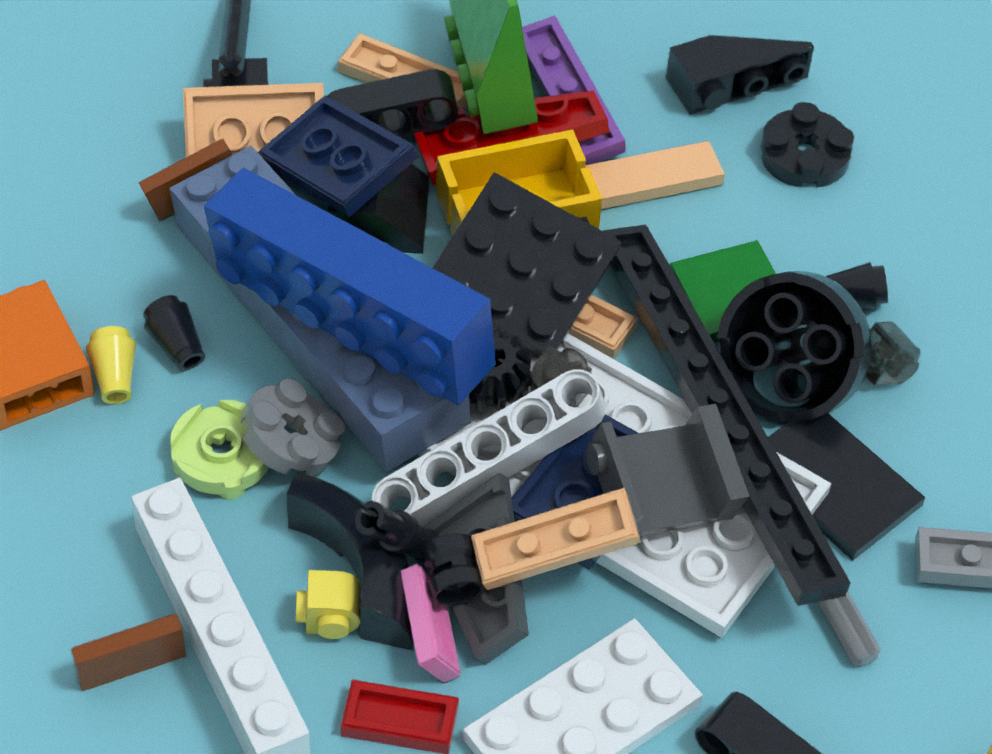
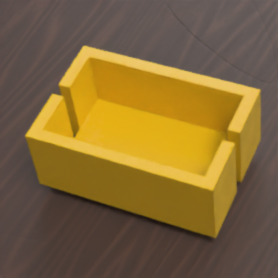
[436,130,602,237]

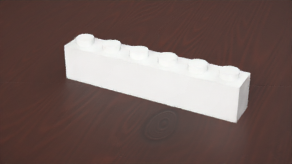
[131,477,311,754]

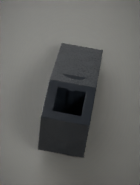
[666,35,814,115]

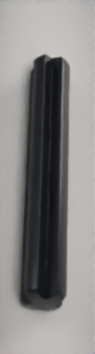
[218,0,251,77]

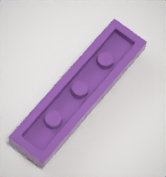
[522,16,626,165]

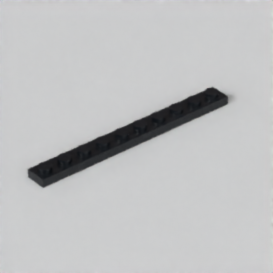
[603,224,851,606]

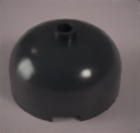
[717,271,872,422]

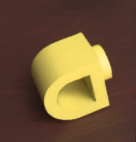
[295,570,361,639]

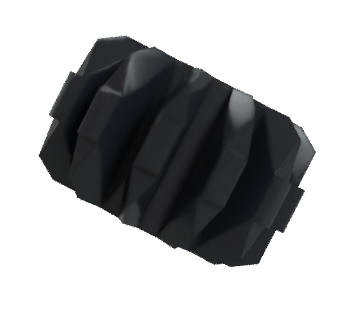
[469,328,532,414]

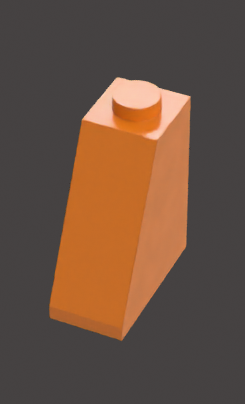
[0,280,94,431]

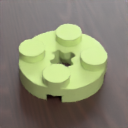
[170,399,269,499]

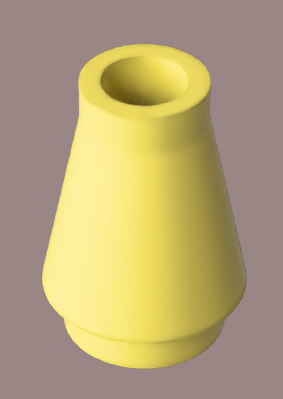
[86,326,136,404]

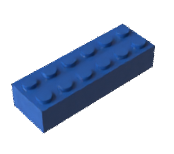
[204,167,496,406]

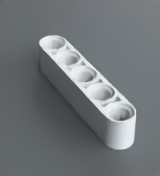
[372,369,606,526]

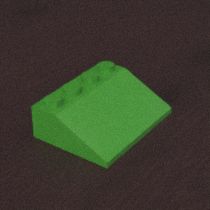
[444,0,538,134]

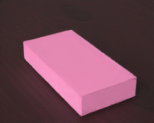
[401,564,461,683]

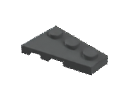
[423,473,529,664]

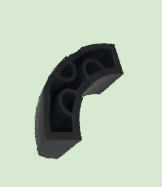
[286,473,414,651]

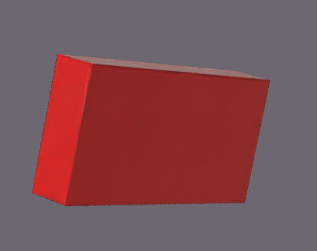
[340,679,459,754]

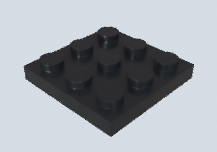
[433,172,622,365]

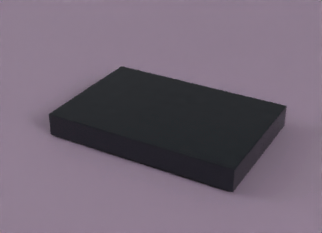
[768,402,925,561]

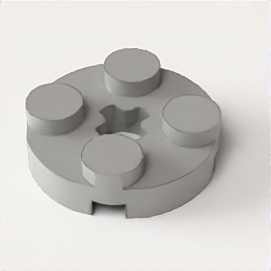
[240,379,345,476]

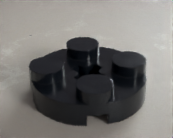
[761,102,854,188]

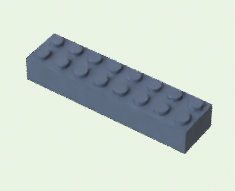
[169,146,471,472]

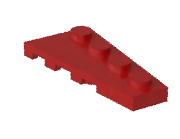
[413,90,610,186]

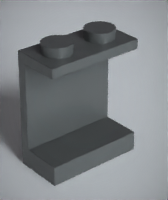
[586,404,750,536]

